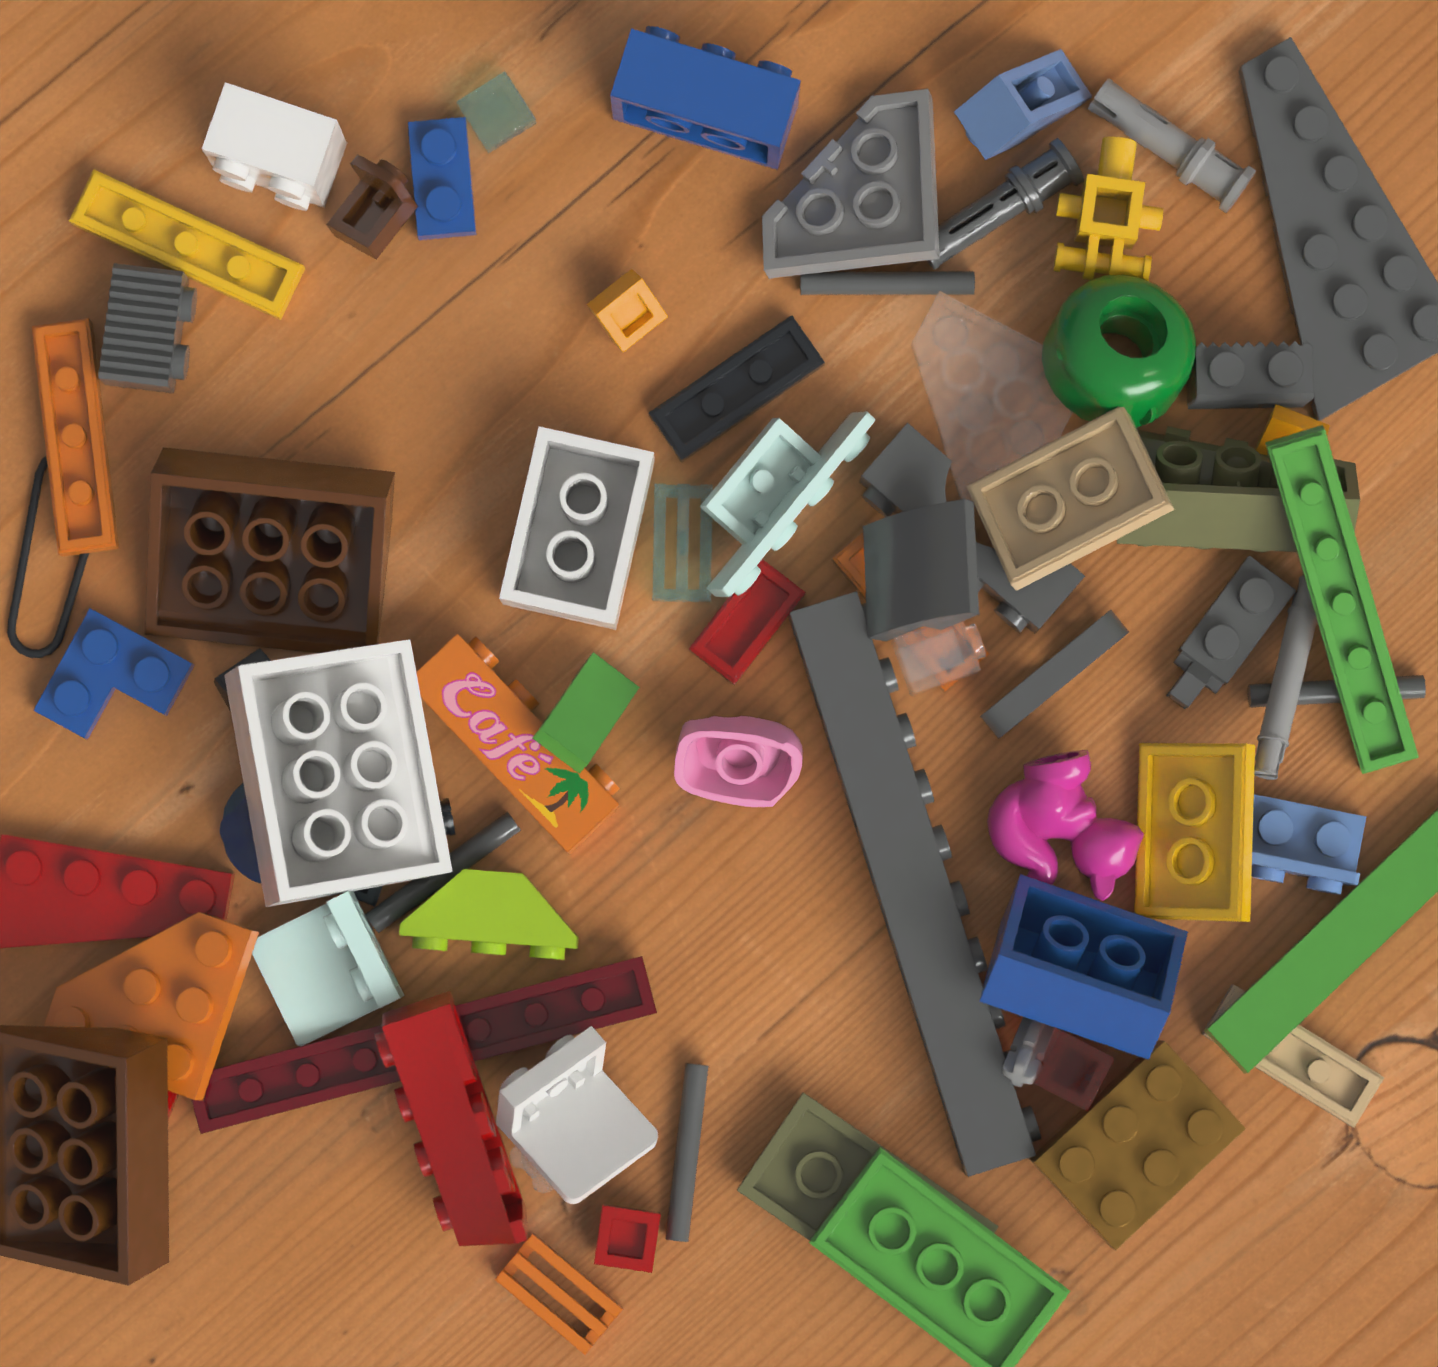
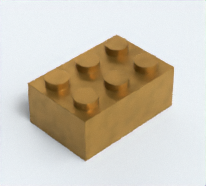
[1029,1040,1246,1251]

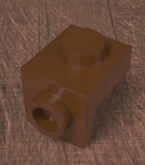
[326,154,418,259]

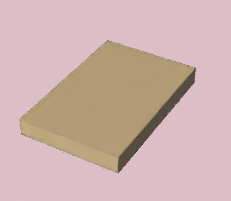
[967,407,1174,591]

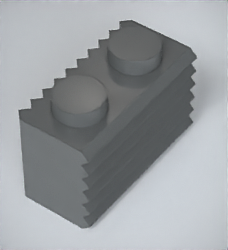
[98,263,197,393]
[1186,341,1314,409]

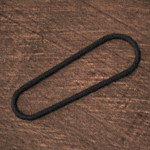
[7,455,89,658]

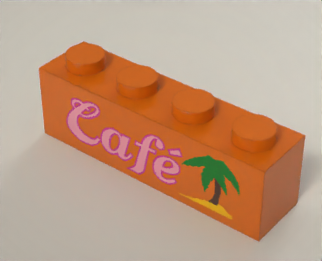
[416,633,620,855]

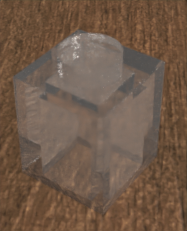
[891,621,986,697]

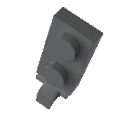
[1166,556,1296,709]

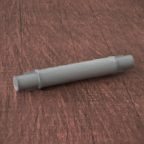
[1254,575,1317,780]

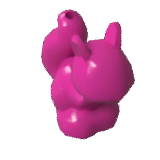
[987,750,1144,901]

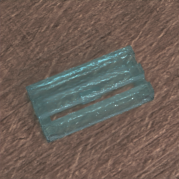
[652,484,713,602]

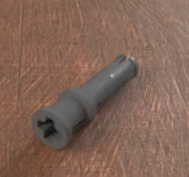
[927,138,1085,270]

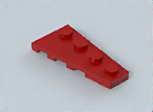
[0,834,235,949]

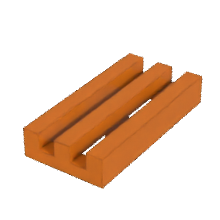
[495,1233,623,1355]

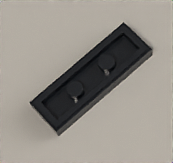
[649,315,825,463]

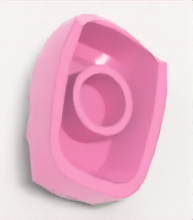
[674,716,803,807]

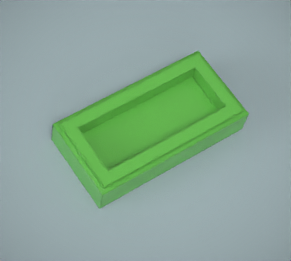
[533,652,640,774]

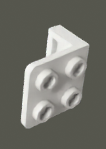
[496,1026,658,1204]

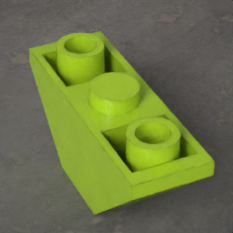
[399,869,579,960]

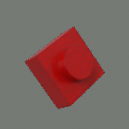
[594,1204,661,1273]

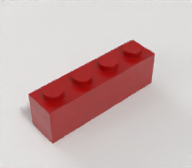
[375,991,528,1246]

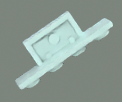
[700,411,876,597]

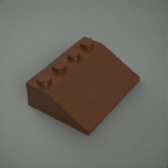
[145,447,395,653]
[0,1025,169,1286]

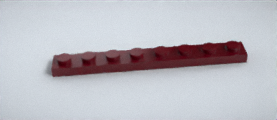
[191,956,657,1134]

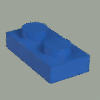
[408,117,477,240]

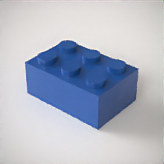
[610,26,801,170]
[979,874,1188,1060]

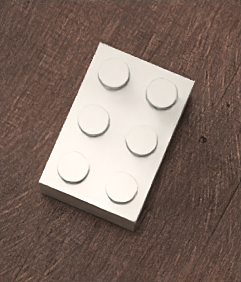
[499,426,655,630]

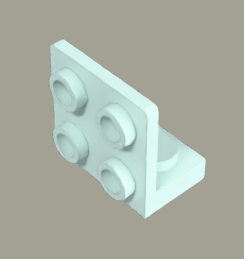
[252,891,405,1046]

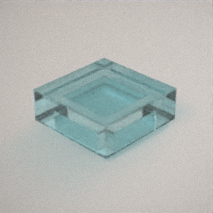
[456,71,537,154]

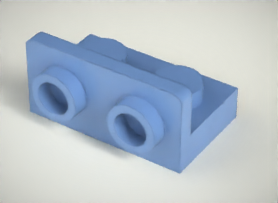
[1251,794,1366,895]

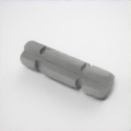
[1002,1017,1056,1087]

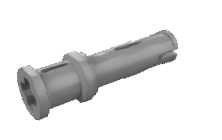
[1088,78,1256,213]

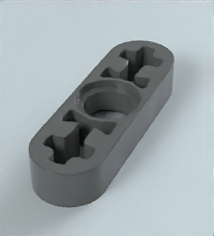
[980,610,1129,739]

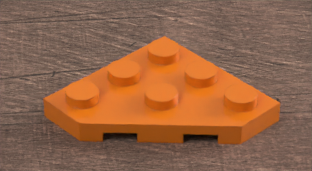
[44,912,259,1100]

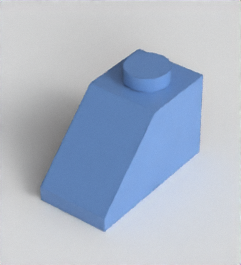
[954,49,1093,160]

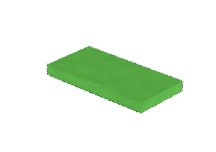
[809,1147,1070,1367]

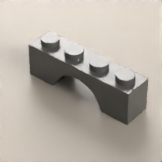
[859,423,1085,634]

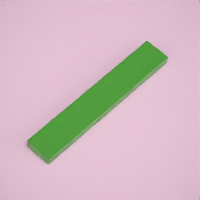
[1265,425,1419,774]
[1204,808,1438,1074]

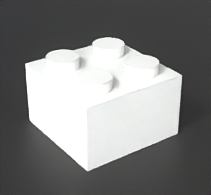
[202,82,347,211]

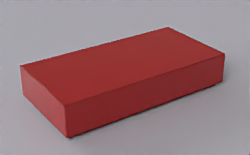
[689,559,806,686]

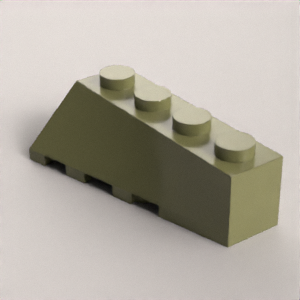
[1117,426,1360,552]

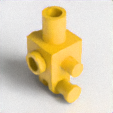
[1053,137,1164,281]

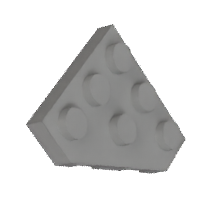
[762,89,940,279]

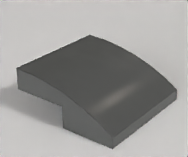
[863,499,979,642]

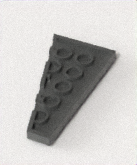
[1238,37,1438,421]

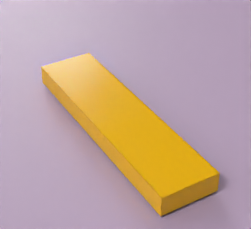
[69,169,305,320]

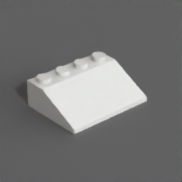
[224,639,453,907]

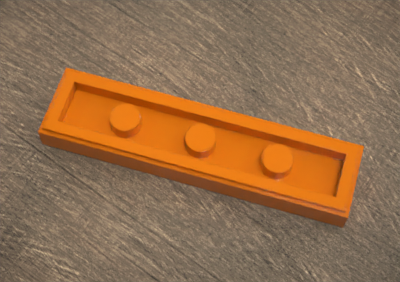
[31,318,119,557]

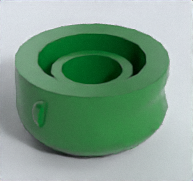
[1042,274,1196,428]

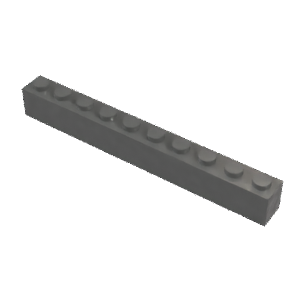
[789,591,1041,1177]

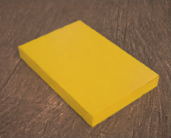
[1134,743,1255,922]

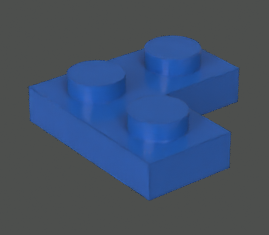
[33,608,195,739]

